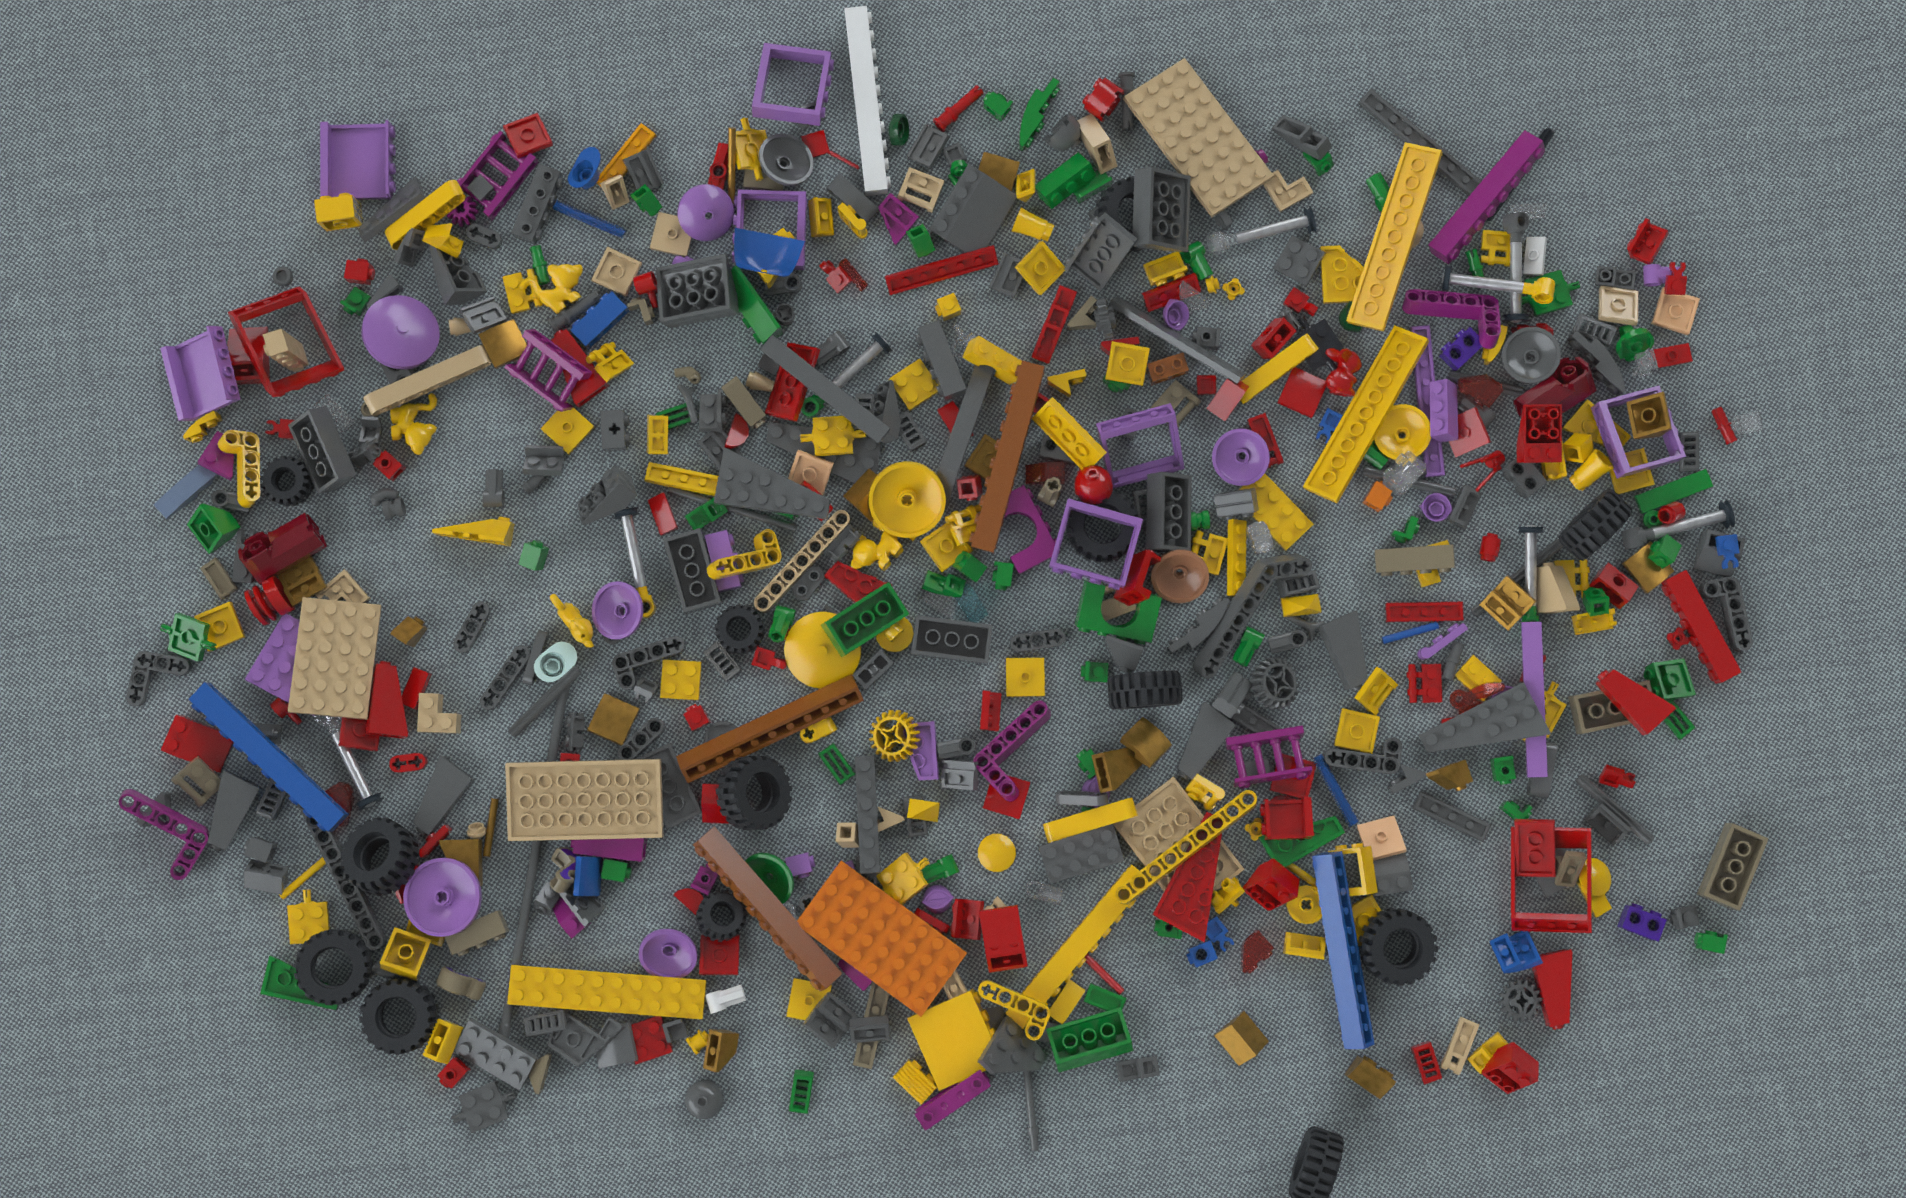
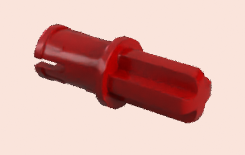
[1711,407,1738,445]

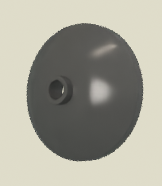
[759,133,814,186]
[1502,327,1561,384]

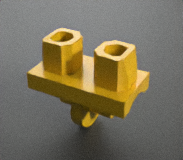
[1211,877,1245,914]

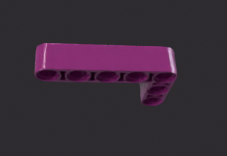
[1402,289,1501,349]
[973,700,1051,801]
[118,789,209,880]

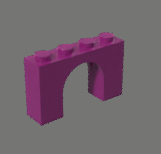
[1004,485,1061,575]

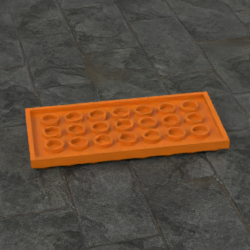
[797,860,967,1017]

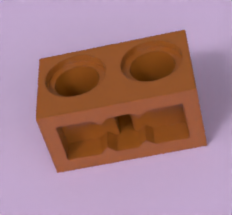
[1146,352,1189,386]

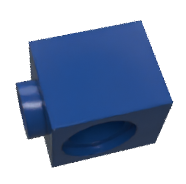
[1186,939,1218,968]

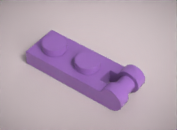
[1417,623,1468,660]

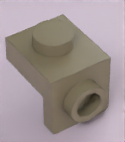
[627,297,655,326]

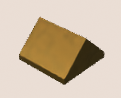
[1626,392,1672,439]
[843,469,877,522]
[1214,1011,1269,1066]

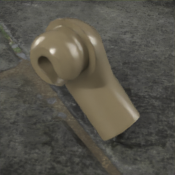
[674,366,701,384]

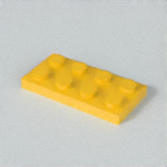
[1032,397,1107,470]
[1239,474,1314,551]

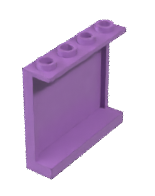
[320,120,396,200]
[160,326,241,421]

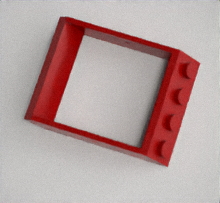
[228,286,345,398]
[1511,826,1592,933]

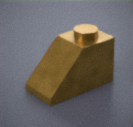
[390,616,428,647]
[1426,760,1473,791]
[703,1029,739,1072]

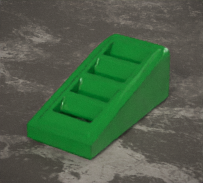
[789,1069,814,1114]

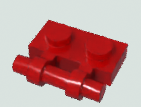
[1406,664,1442,703]

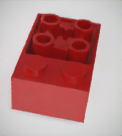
[227,326,270,385]
[1517,404,1562,463]
[979,905,1028,973]

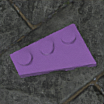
[904,721,939,781]

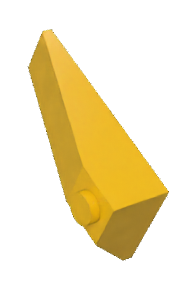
[432,517,515,547]

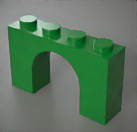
[1074,580,1162,645]

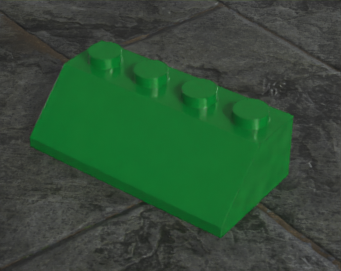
[731,266,783,345]
[1046,1007,1133,1073]

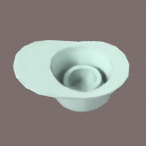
[534,642,577,682]

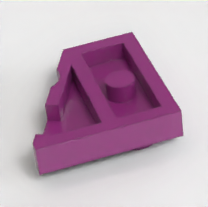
[878,193,920,246]
[198,431,234,481]

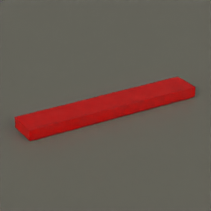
[884,245,999,295]

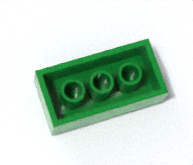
[821,582,909,658]

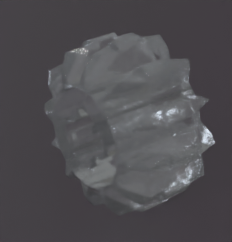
[1246,521,1273,554]

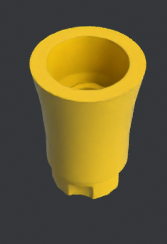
[1011,207,1054,242]
[1569,449,1614,491]

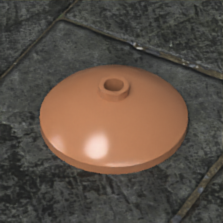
[1151,550,1209,603]

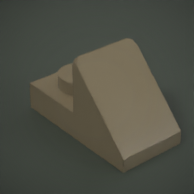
[1067,295,1097,331]
[1555,851,1587,887]

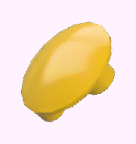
[978,834,1016,872]
[1579,858,1611,896]

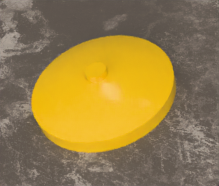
[869,461,946,538]
[784,611,861,689]

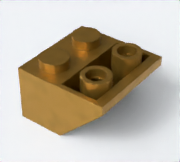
[1344,1055,1396,1099]

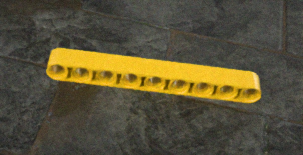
[1115,790,1257,905]

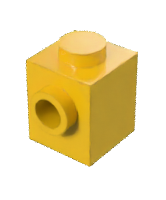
[935,293,961,321]
[1563,433,1594,463]

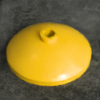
[1374,404,1431,461]

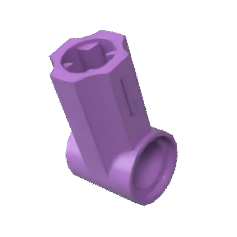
[1643,264,1683,287]

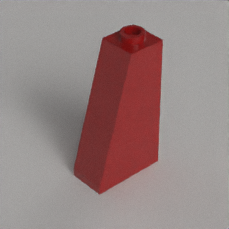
[551,329,609,408]
[365,661,408,739]
[1595,669,1676,735]
[1532,948,1573,1030]

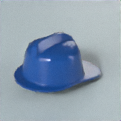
[568,147,601,190]

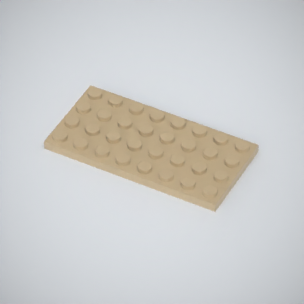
[1123,58,1274,217]
[505,759,664,841]

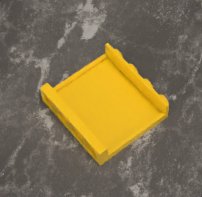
[907,988,996,1091]

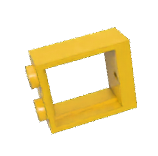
[1328,843,1378,896]

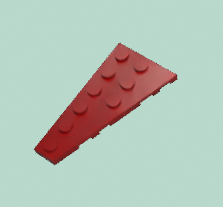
[1152,812,1223,943]

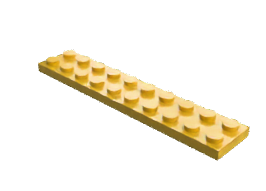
[1346,142,1443,332]
[1303,325,1429,504]
[507,965,706,1019]

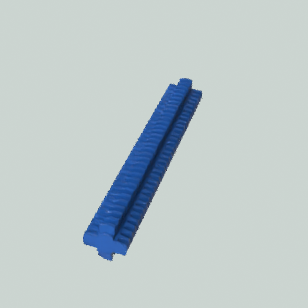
[553,200,626,239]
[1312,754,1359,827]

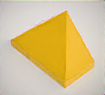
[1016,169,1035,203]
[1280,594,1322,617]
[907,799,940,822]

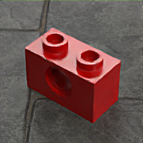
[1251,318,1296,359]
[1589,562,1639,609]

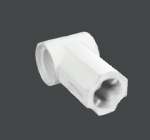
[705,984,746,1014]

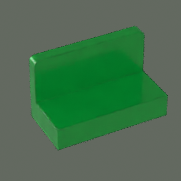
[1073,170,1113,203]

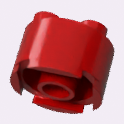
[1082,77,1124,122]

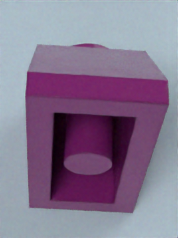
[553,898,591,939]

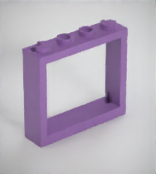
[752,43,834,126]
[732,190,807,270]
[1591,386,1686,479]
[1096,403,1185,488]
[1049,499,1143,590]

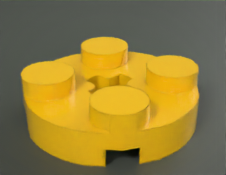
[1286,885,1322,924]

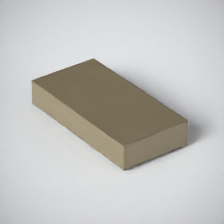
[200,557,238,600]

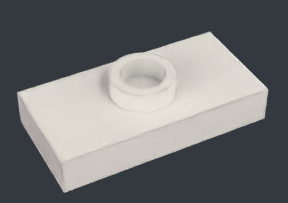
[1523,237,1547,275]

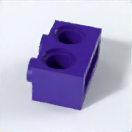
[1439,327,1482,371]
[1617,903,1667,942]

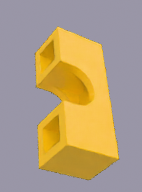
[962,336,1022,385]

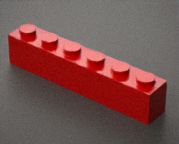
[1661,570,1742,684]

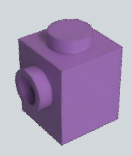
[785,852,816,879]

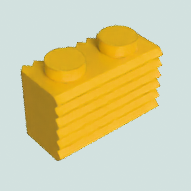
[422,1019,463,1064]
[893,1059,937,1104]

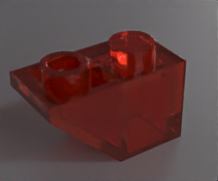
[1457,374,1503,408]
[1240,930,1274,974]

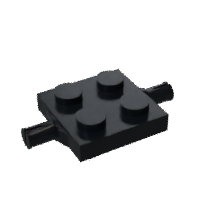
[1292,316,1344,371]

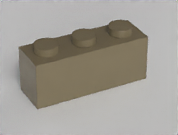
[445,910,509,957]

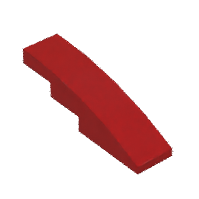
[1031,285,1078,364]

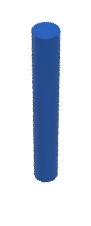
[1381,621,1439,644]

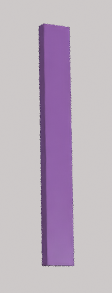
[1409,325,1445,478]
[1521,622,1548,777]

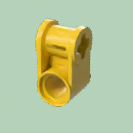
[800,716,838,744]

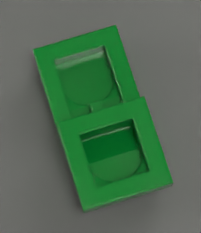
[684,497,728,530]
[922,570,966,597]

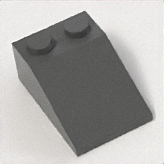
[1372,853,1414,896]

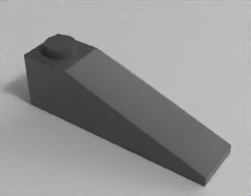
[429,244,487,305]

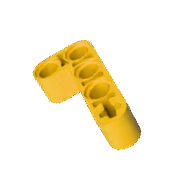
[218,430,260,508]
[707,529,782,580]
[978,980,1050,1041]

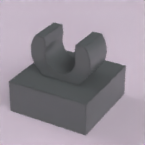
[633,677,659,703]

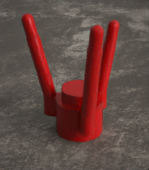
[1460,450,1505,492]

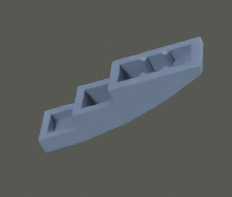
[154,465,219,519]

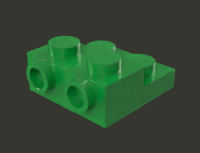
[1643,658,1696,702]

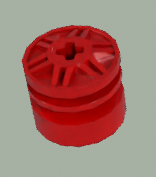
[244,575,295,626]

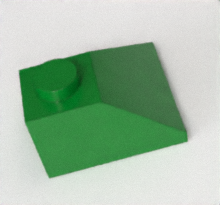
[187,504,240,554]

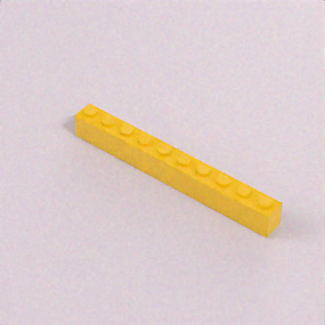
[1005,864,1145,1029]

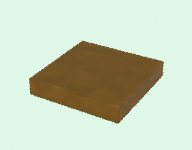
[964,434,997,480]

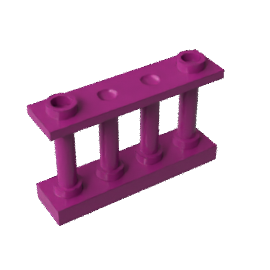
[457,131,539,221]
[504,329,593,412]
[1225,725,1312,789]
[914,1069,991,1131]

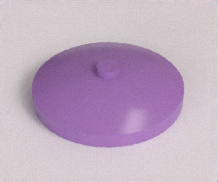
[361,295,440,369]
[403,858,482,937]

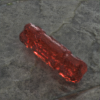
[839,258,868,292]

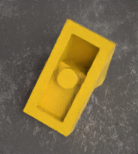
[422,223,464,258]
[1047,369,1086,398]

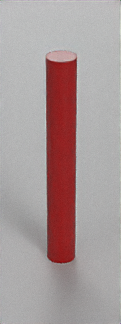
[1084,953,1125,995]

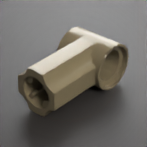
[1037,477,1062,508]

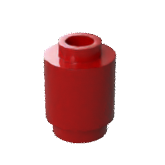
[1658,502,1686,524]
[1479,533,1501,562]

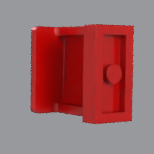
[1113,550,1162,606]
[1260,797,1314,840]

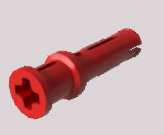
[933,85,984,132]

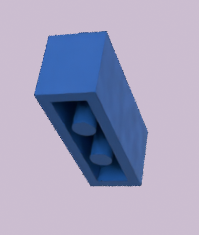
[570,291,630,350]

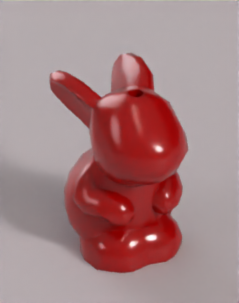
[1325,348,1362,397]

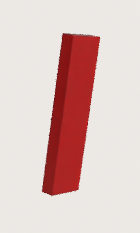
[1385,601,1464,622]

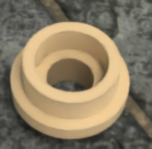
[467,822,487,839]

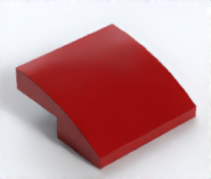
[1277,367,1326,418]
[983,774,1031,819]

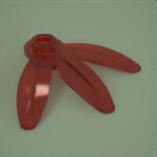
[1449,682,1505,715]

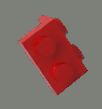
[1627,218,1669,265]
[950,899,984,940]

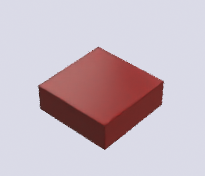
[1196,375,1216,395]

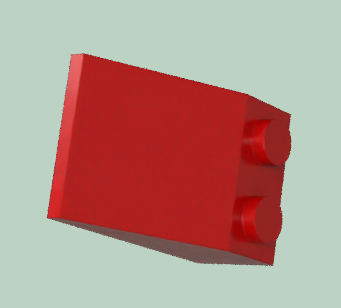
[161,714,234,773]

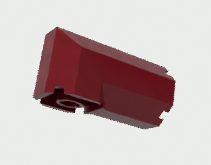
[1513,357,1597,416]
[238,513,327,585]

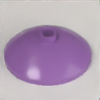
[677,184,734,241]
[1212,428,1270,486]
[592,581,643,639]
[639,929,697,978]

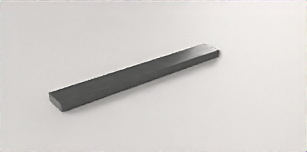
[1358,89,1481,197]
[1109,296,1246,383]
[760,335,891,444]

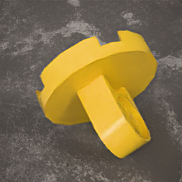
[876,617,914,652]

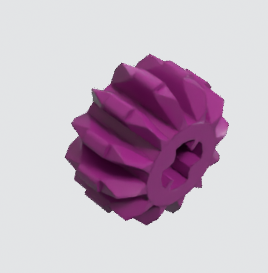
[447,196,479,227]

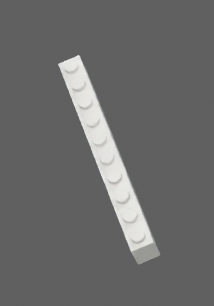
[844,6,891,196]

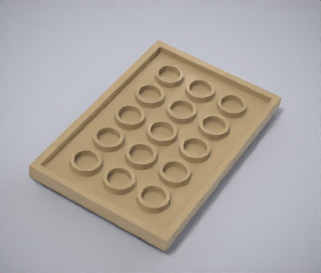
[288,597,382,720]
[1113,776,1245,892]

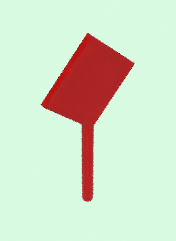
[801,130,860,169]

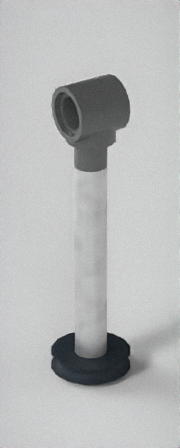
[1502,211,1531,323]
[1621,500,1735,550]

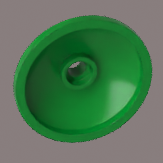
[745,853,794,904]

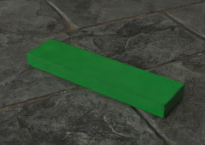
[1634,469,1713,514]

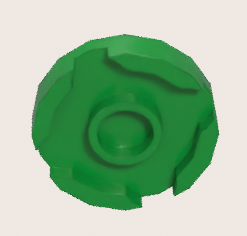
[1615,325,1654,362]

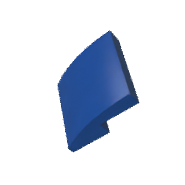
[573,856,603,896]
[1489,931,1543,974]

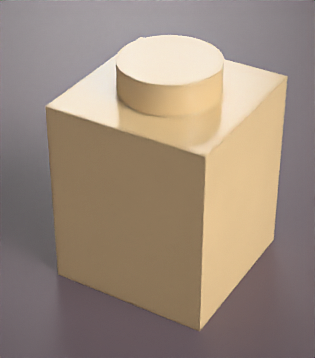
[836,823,859,848]

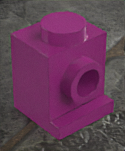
[690,864,719,895]

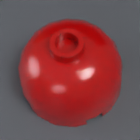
[1075,465,1113,504]

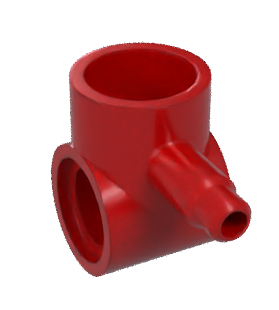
[633,271,658,309]
[270,697,302,725]

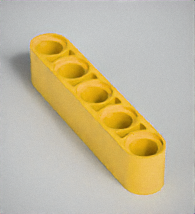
[384,180,466,250]
[1240,333,1319,404]
[1042,797,1138,843]

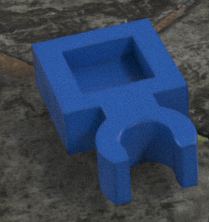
[1316,408,1343,444]
[1715,534,1740,569]
[1206,916,1234,952]

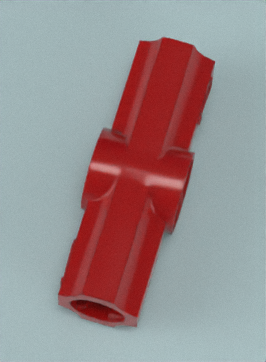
[708,143,728,190]

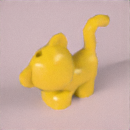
[519,264,583,314]
[390,393,437,455]
[851,520,904,571]
[550,594,594,648]

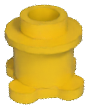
[685,1030,708,1055]

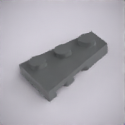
[550,875,606,927]

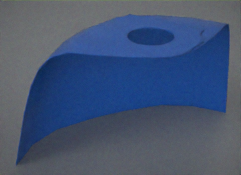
[734,228,805,277]

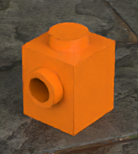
[1362,481,1393,512]

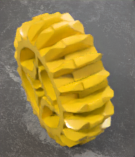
[869,710,920,762]

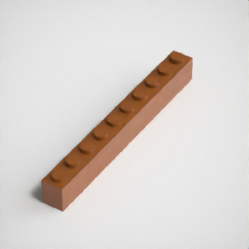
[969,360,1045,554]
[676,674,864,783]
[693,826,843,992]

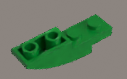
[1019,77,1060,152]

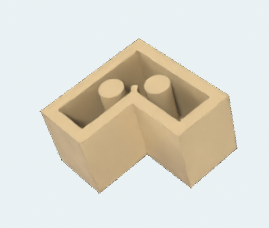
[417,693,461,734]

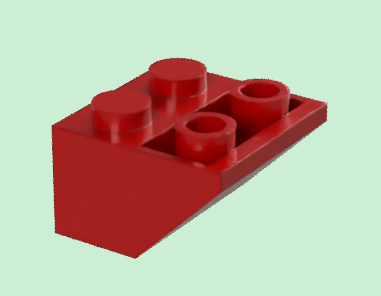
[1243,858,1300,911]
[1481,1042,1539,1094]

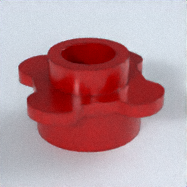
[1666,627,1690,650]

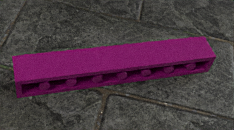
[1428,130,1545,265]

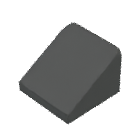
[757,353,780,376]

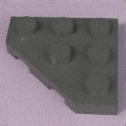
[977,1016,1048,1074]

